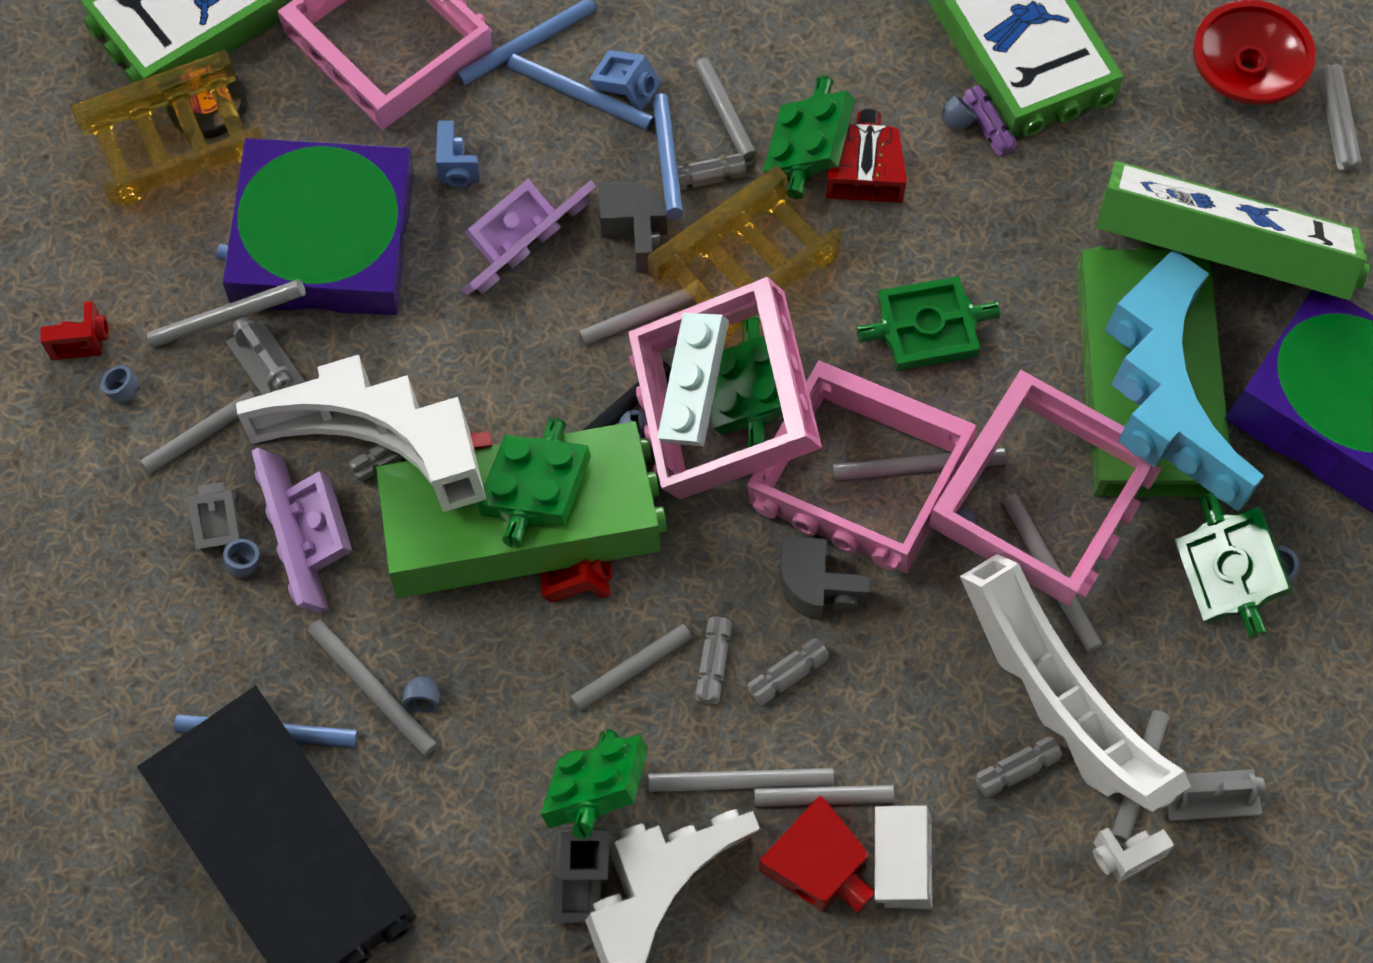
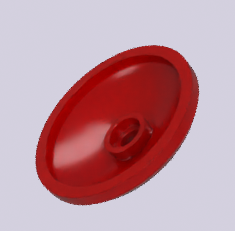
[1193,0,1316,105]

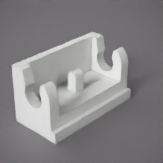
[875,805,932,909]

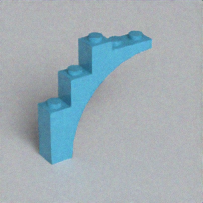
[1104,250,1264,512]

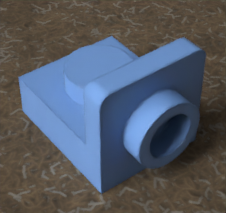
[589,50,661,111]
[436,121,480,187]

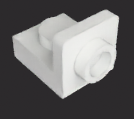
[1093,827,1174,883]

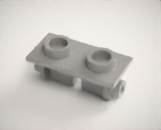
[225,317,305,395]
[1166,769,1266,822]

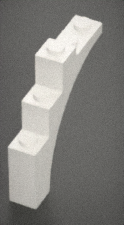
[236,355,486,512]
[960,554,1191,812]
[585,809,760,963]

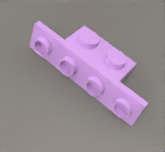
[461,179,596,295]
[251,447,353,613]

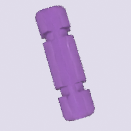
[963,85,1017,157]

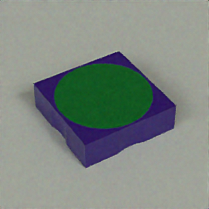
[223,138,414,315]
[1225,290,1373,513]

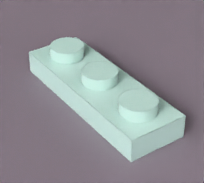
[657,313,729,447]

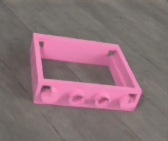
[278,0,493,130]
[629,277,822,500]
[747,360,976,574]
[928,370,1162,607]

